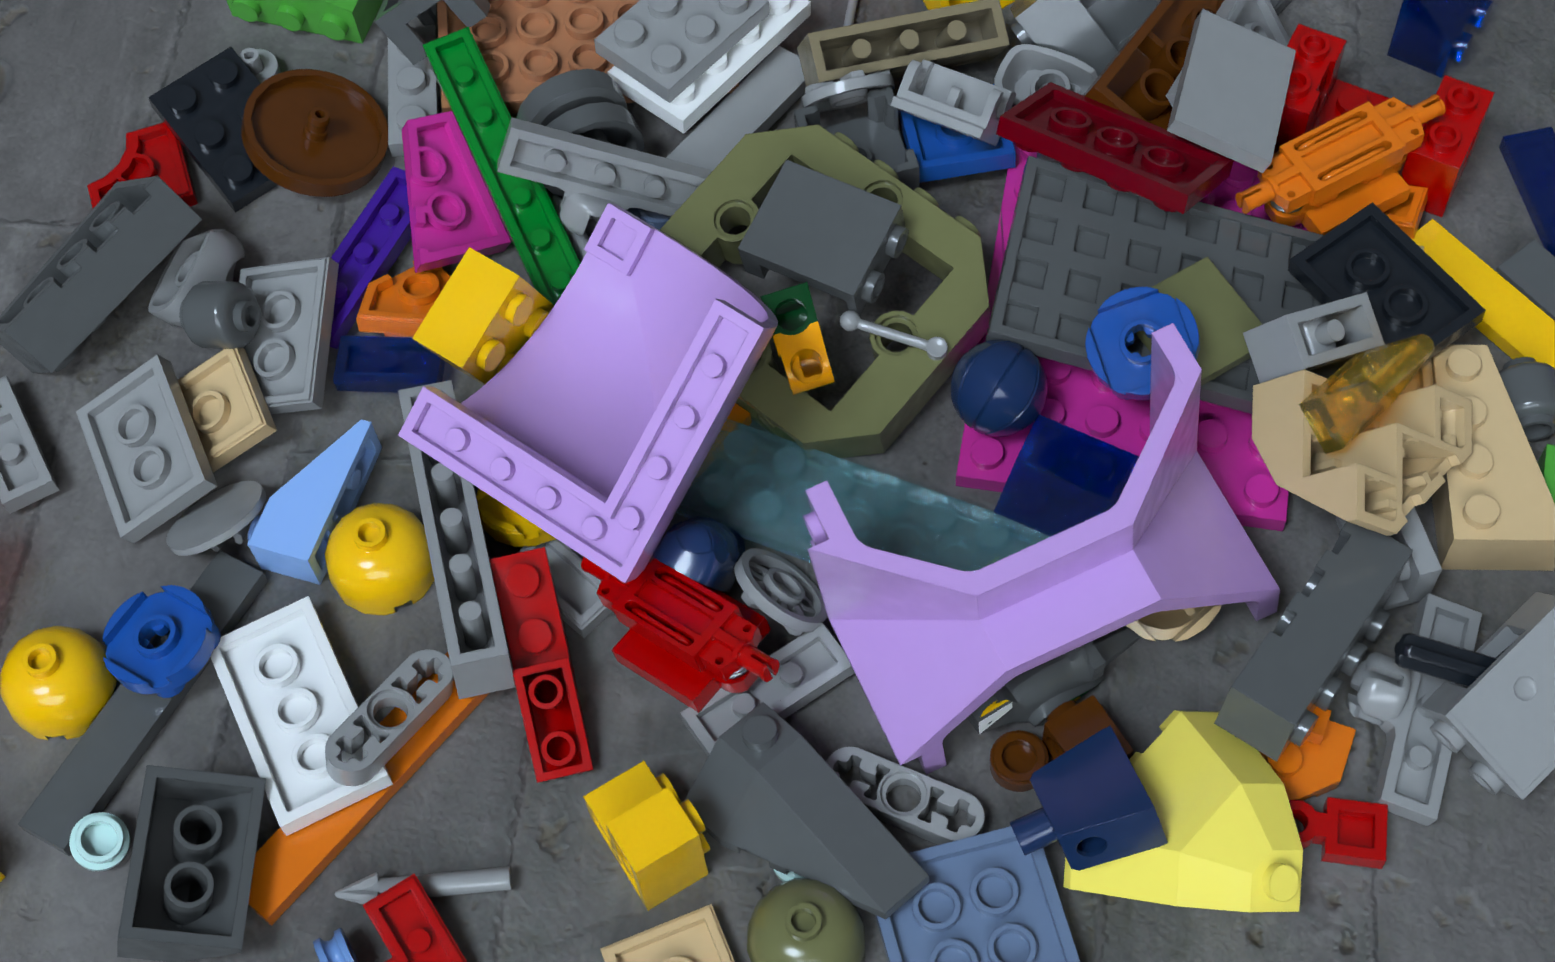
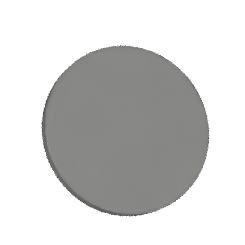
[166,481,266,556]

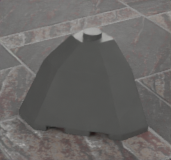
[1010,0,1158,76]

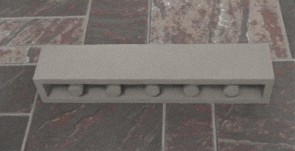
[398,380,515,699]

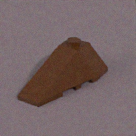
[1083,0,1224,130]

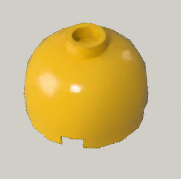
[325,503,434,616]
[0,626,116,740]

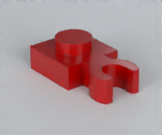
[1289,797,1388,869]

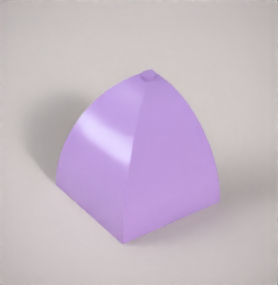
[398,203,778,583]

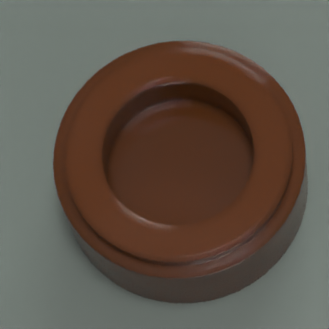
[989,730,1048,792]

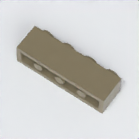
[797,0,1010,87]

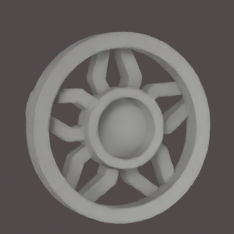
[801,70,895,112]
[734,548,827,636]

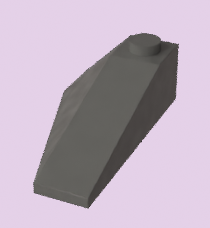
[684,702,929,920]

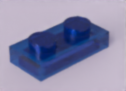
[333,336,445,393]

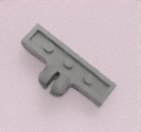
[497,117,711,236]
[1347,593,1482,827]

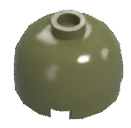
[747,878,865,962]

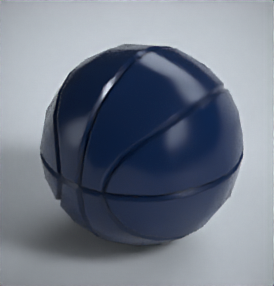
[950,340,1048,437]

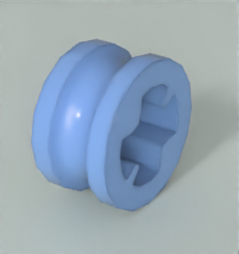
[313,928,358,962]

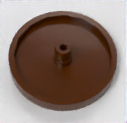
[241,69,388,197]

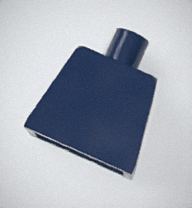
[1009,725,1168,871]

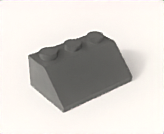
[117,765,266,962]

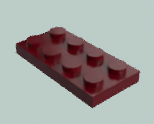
[996,82,1234,214]

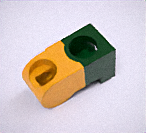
[760,282,835,395]

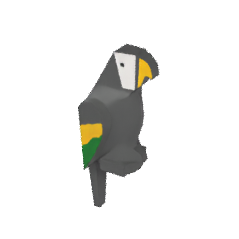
[967,628,1142,734]

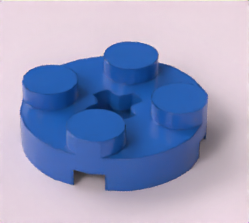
[1085,287,1200,400]
[102,585,221,698]

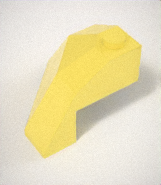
[1063,710,1303,913]

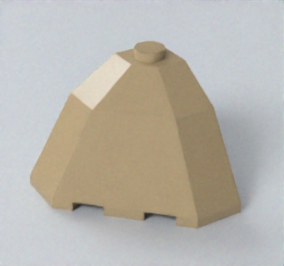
[1252,369,1472,536]

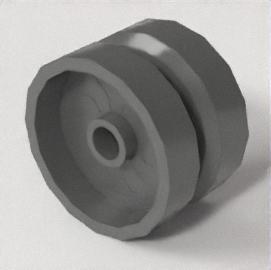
[516,69,645,196]

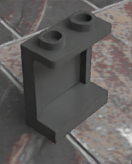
[738,160,909,316]

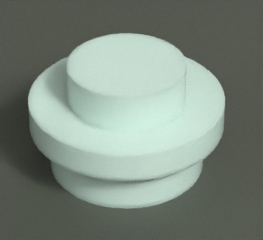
[69,812,130,871]

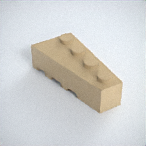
[1431,344,1555,571]

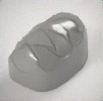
[994,44,1098,108]
[148,229,246,328]

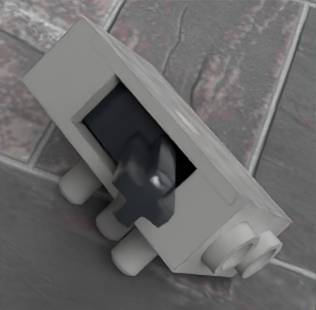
[1394,592,1555,800]

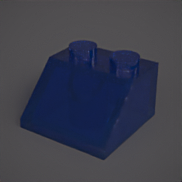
[1387,0,1494,78]
[993,415,1139,538]

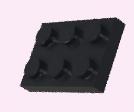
[148,47,278,213]
[1288,202,1486,381]

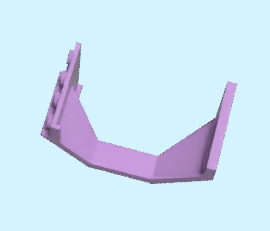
[802,323,1280,775]

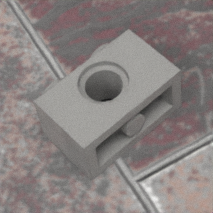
[1243,292,1385,383]

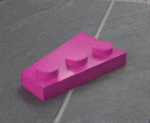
[402,111,511,273]

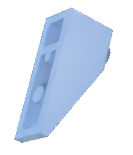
[247,419,382,585]

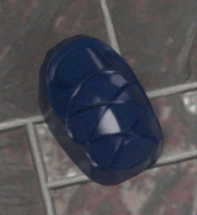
[652,516,745,593]

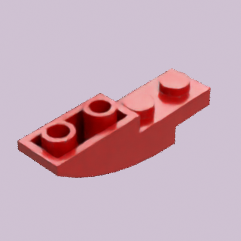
[489,547,594,783]

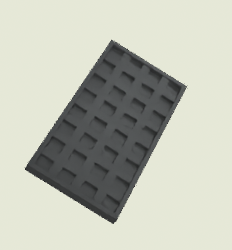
[985,156,1375,414]

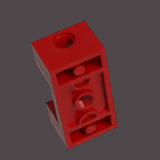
[1274,23,1495,218]

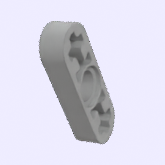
[325,649,454,786]
[826,747,985,845]

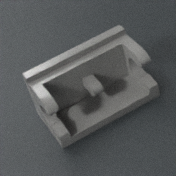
[890,59,1017,146]

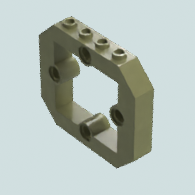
[660,124,990,462]

